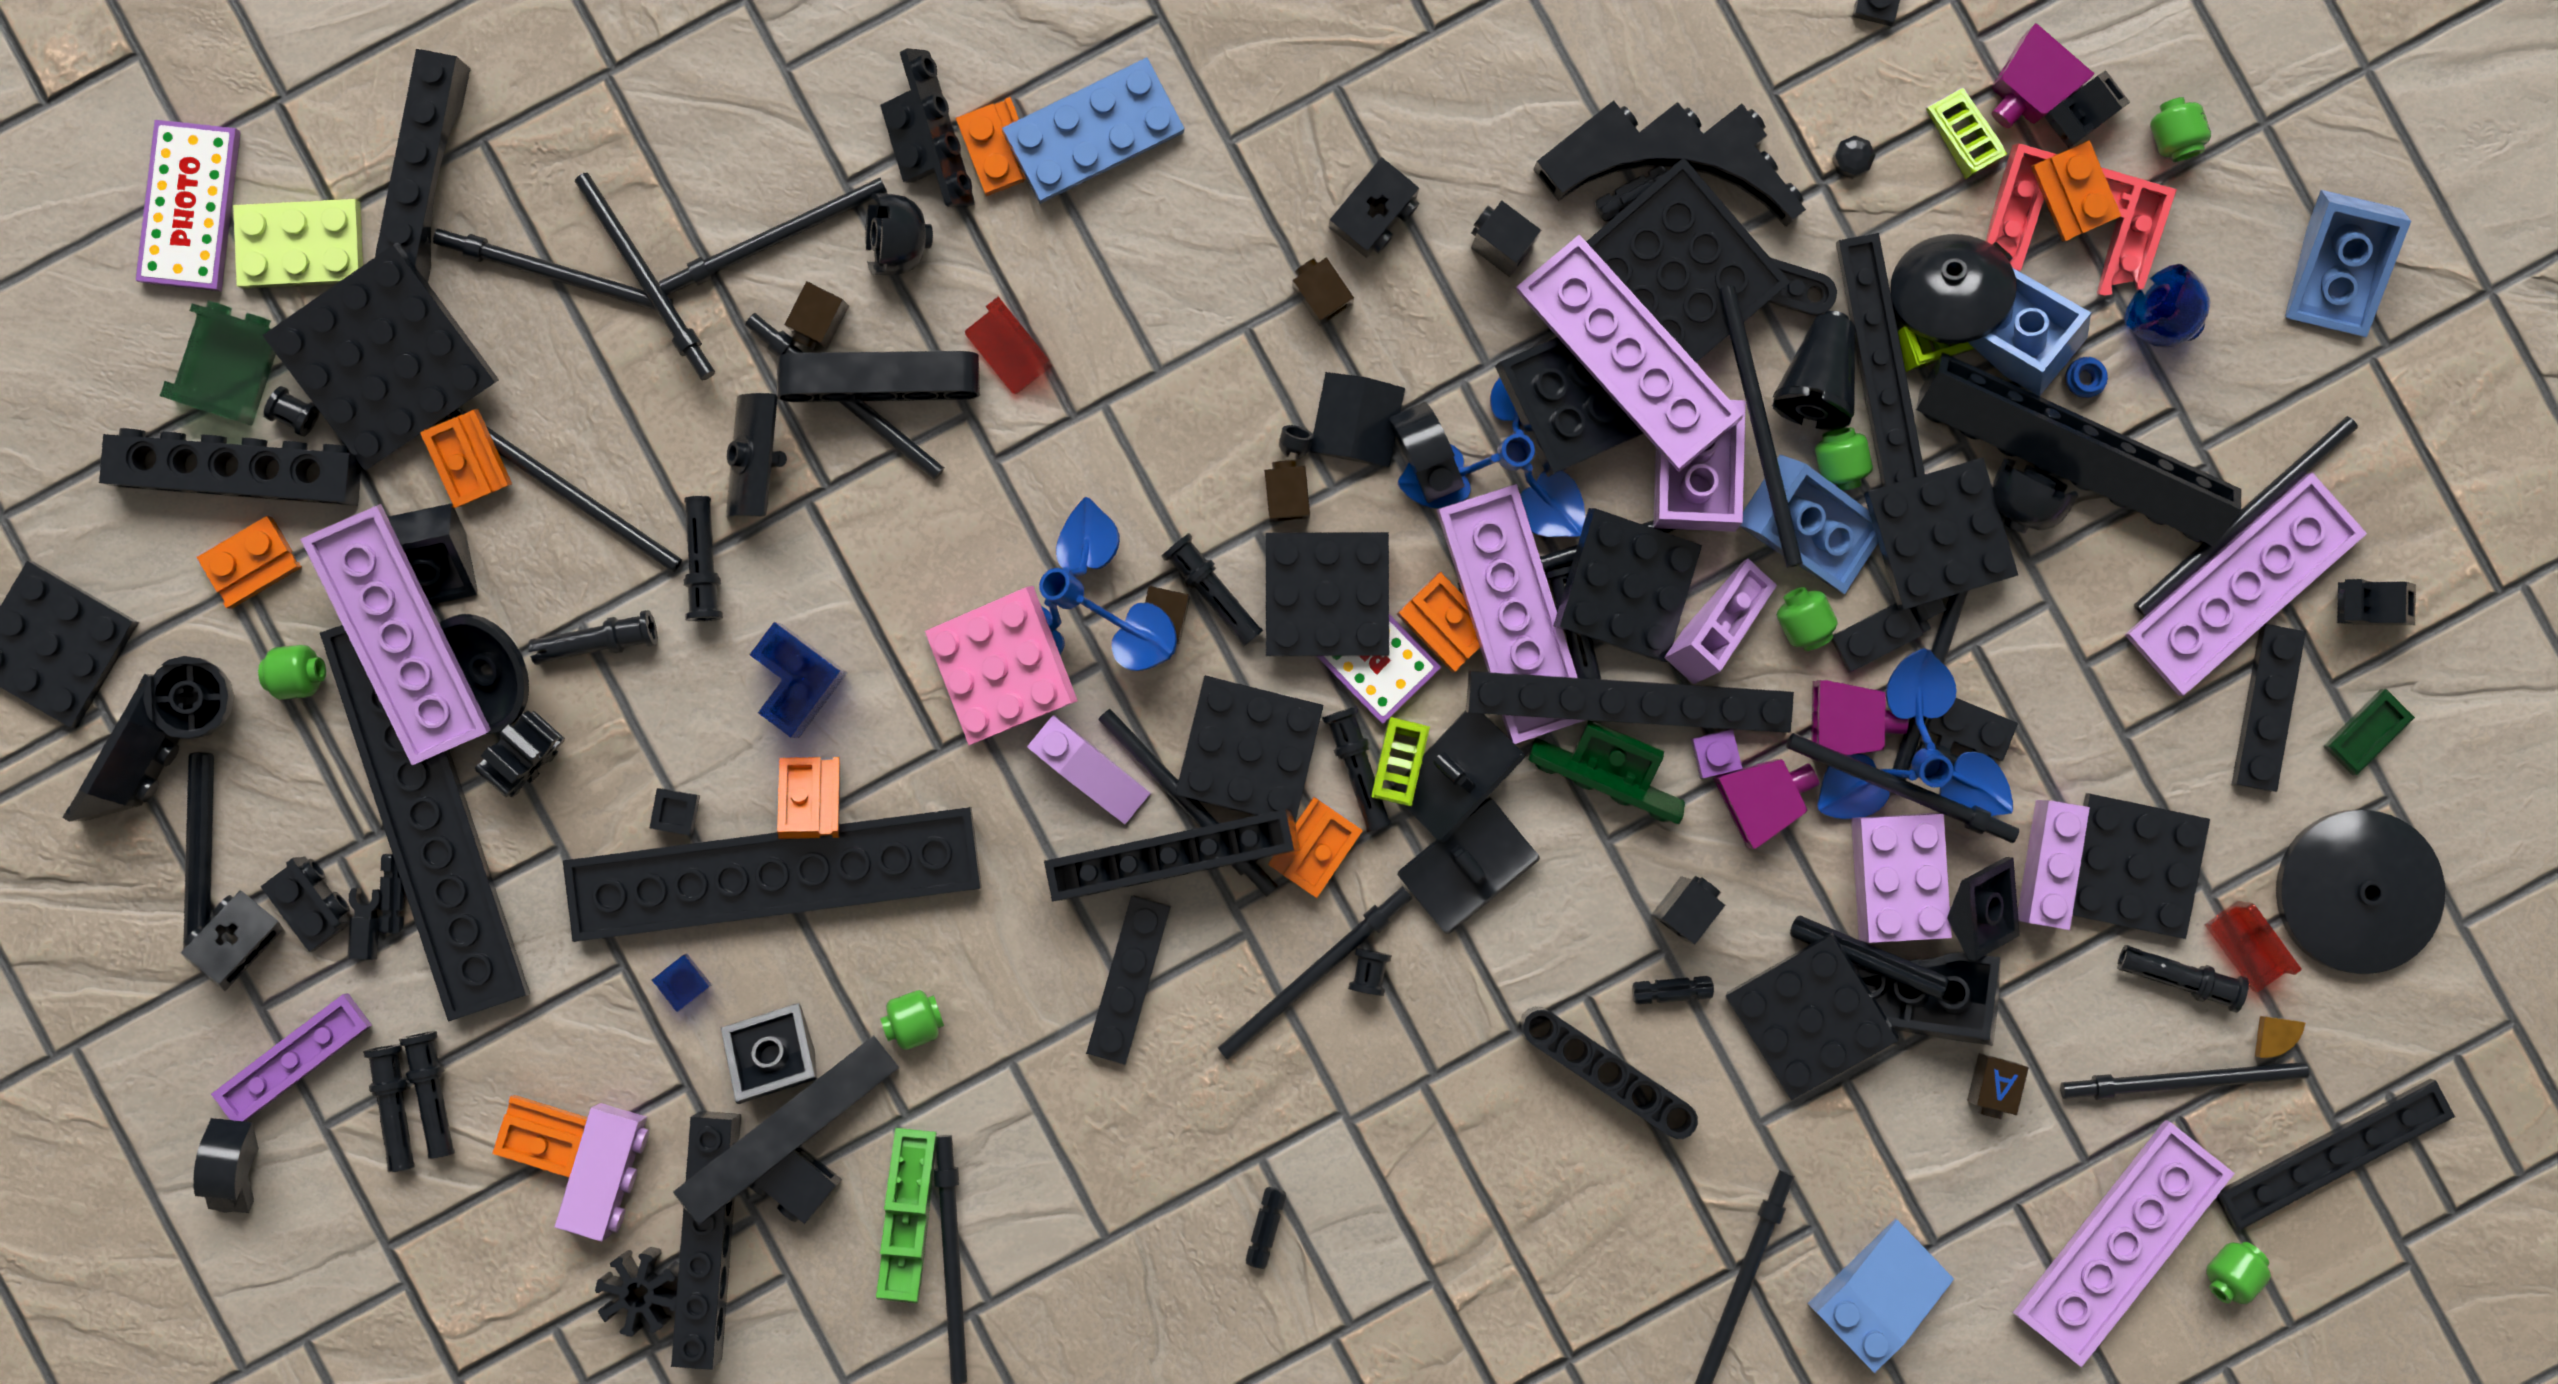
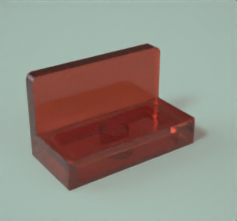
[965,296,1053,395]
[2205,901,2302,992]

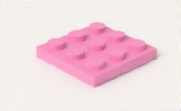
[925,586,1078,745]

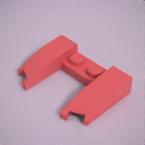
[1986,143,2177,296]

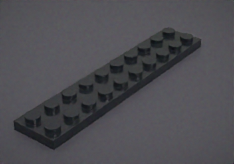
[320,625,530,1022]
[562,807,982,942]

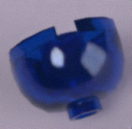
[2124,264,2211,348]

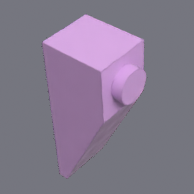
[1664,559,1777,684]
[1027,715,1151,825]

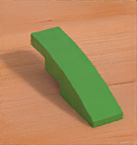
[876,1128,937,1303]

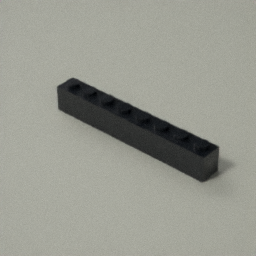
[1916,352,2241,547]

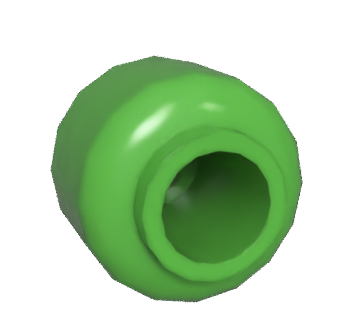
[2150,97,2211,162]
[1815,427,1873,491]
[1776,587,1838,651]
[258,645,326,700]
[880,990,944,1050]
[2206,1242,2271,1304]

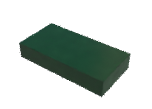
[2324,689,2415,775]

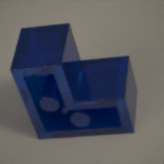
[749,622,848,738]

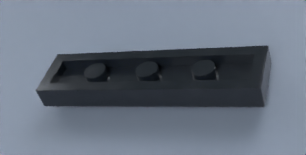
[2232,624,2306,792]
[1086,895,1171,1065]

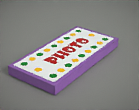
[135,120,241,292]
[1316,614,1441,724]

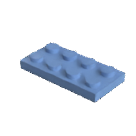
[1002,57,1185,204]

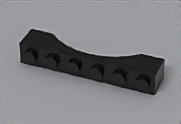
[375,49,470,283]

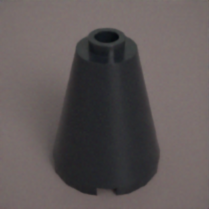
[1772,311,1855,430]

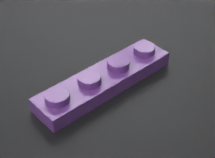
[211,993,372,1122]

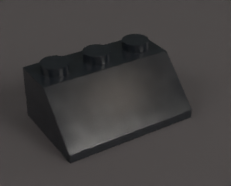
[388,503,478,605]

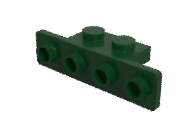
[1528,720,1685,824]

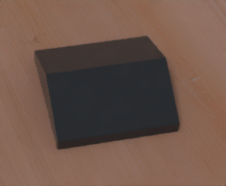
[1310,372,1405,468]
[1947,857,2020,961]
[721,1003,817,1104]

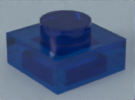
[652,953,712,1012]

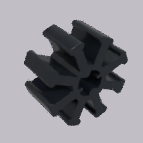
[475,710,565,797]
[595,1247,679,1337]

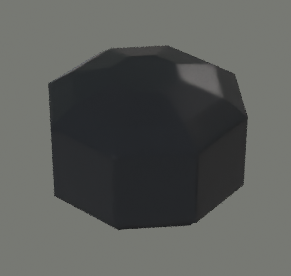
[1832,135,1876,179]

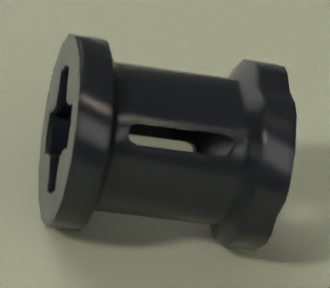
[263,386,320,437]
[1348,948,1392,996]

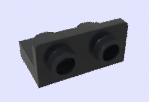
[260,856,350,952]

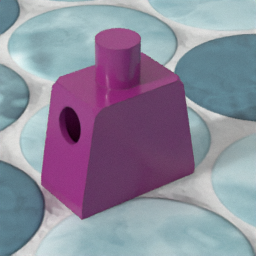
[1991,23,2095,129]
[1811,680,1908,755]
[1713,759,1820,849]

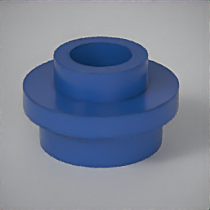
[2065,357,2108,398]

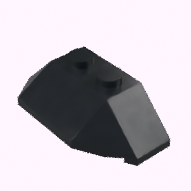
[62,674,180,822]

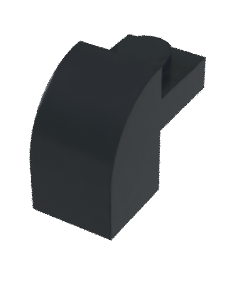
[2044,70,2130,148]
[1389,401,1465,503]
[2337,579,2416,625]
[193,1118,259,1213]

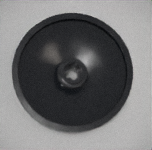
[2276,810,2445,974]

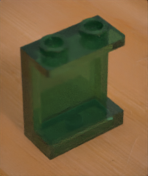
[160,300,276,426]

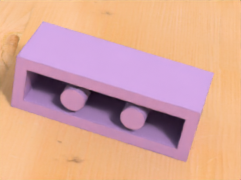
[2018,800,2090,930]
[555,1103,649,1241]

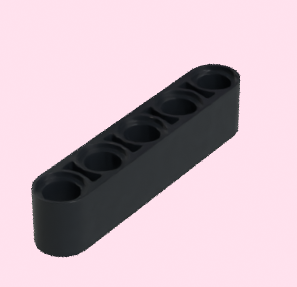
[776,351,980,402]
[1520,1007,1698,1139]

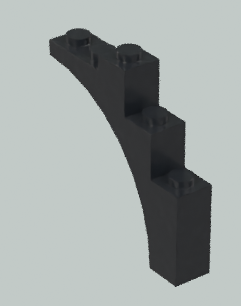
[1533,100,1806,227]

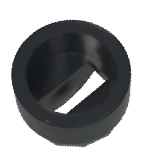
[1279,425,1314,459]

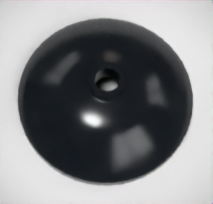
[1890,234,2017,344]
[439,614,529,734]

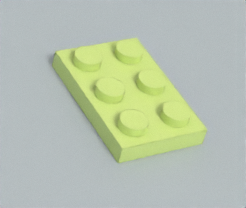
[233,199,363,289]

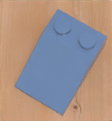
[2285,190,2411,337]
[1968,268,2091,396]
[1740,454,1878,594]
[1807,1218,1954,1373]

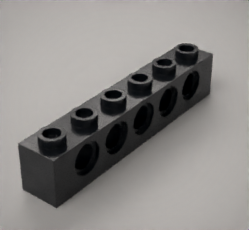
[99,428,362,506]
[1044,809,1300,902]
[671,1111,741,1370]

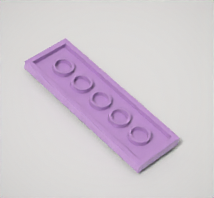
[1516,235,1743,472]
[2125,472,2367,696]
[1437,484,1585,744]
[300,504,491,765]
[2013,1120,2235,1367]

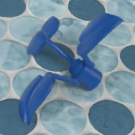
[1398,377,1585,537]
[1039,497,1177,671]
[1817,649,2013,819]

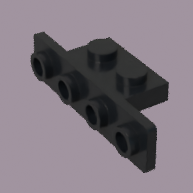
[880,48,975,208]

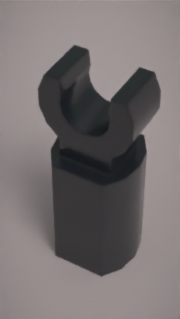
[347,888,382,960]

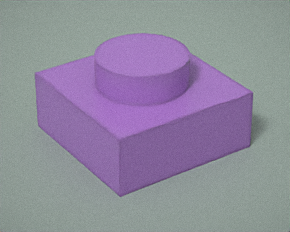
[1691,729,1743,779]

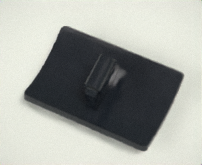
[726,393,787,518]
[1391,710,1525,843]
[1397,797,1540,934]

